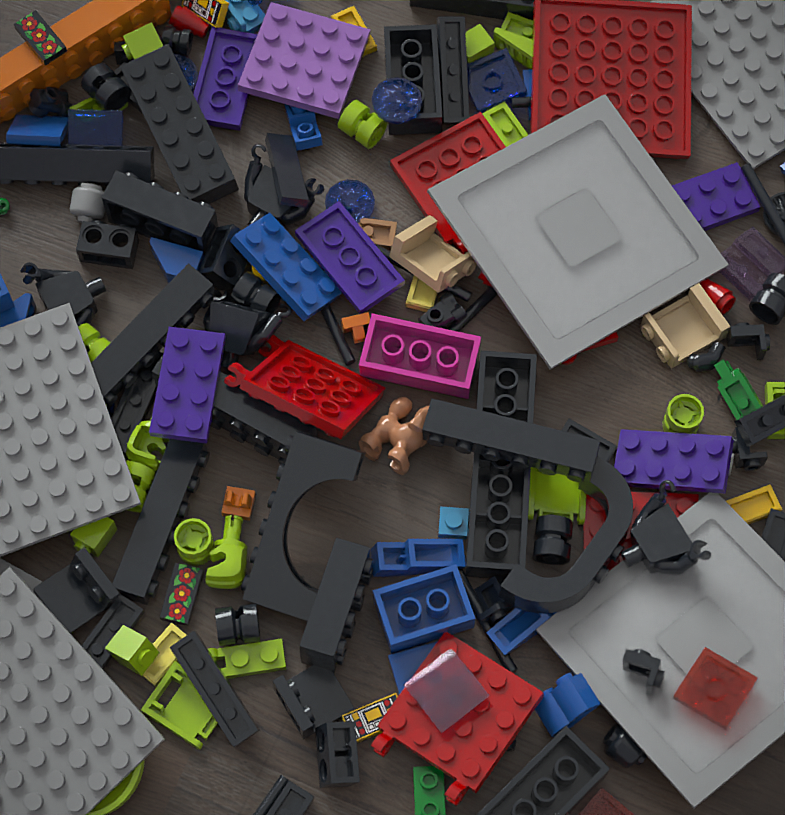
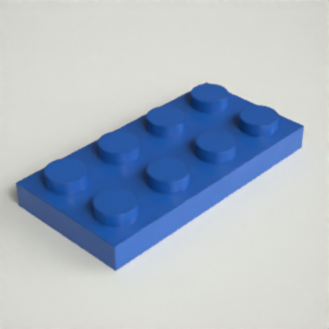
[230,213,342,321]

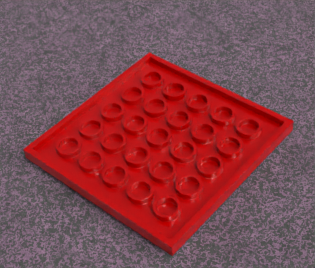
[531,0,692,159]

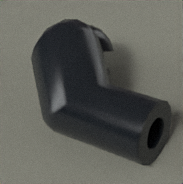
[687,342,726,372]

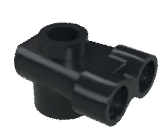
[28,87,73,118]
[418,291,467,329]

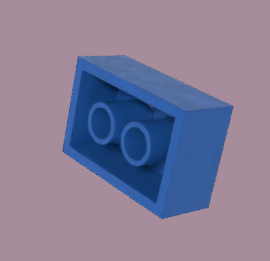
[373,564,475,654]

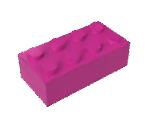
[359,313,481,399]

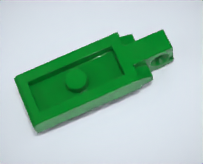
[714,359,763,420]

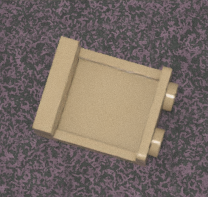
[389,215,477,293]
[641,283,730,369]

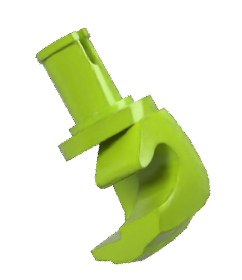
[126,417,169,472]
[205,515,248,589]

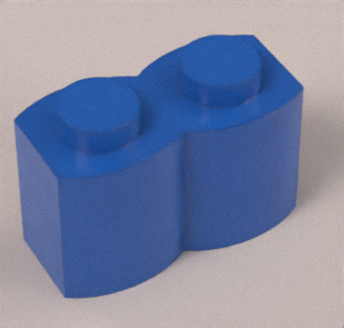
[535,673,601,737]

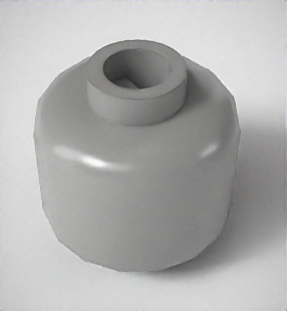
[70,183,105,223]

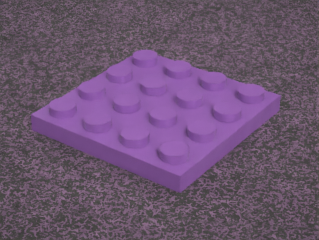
[238,2,370,119]

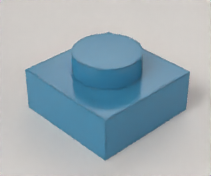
[438,507,469,539]

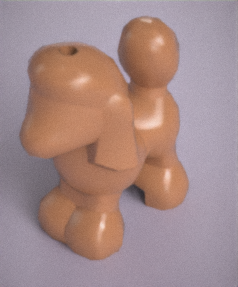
[359,397,429,475]

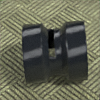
[161,26,193,56]

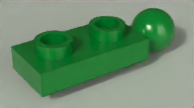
[413,766,445,815]

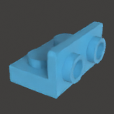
[225,0,265,34]

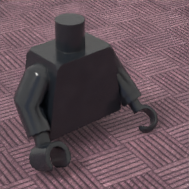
[244,144,325,227]
[20,262,106,327]
[203,290,292,368]
[621,480,711,575]

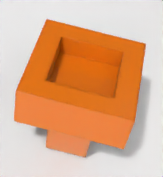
[341,312,370,344]
[221,486,256,521]

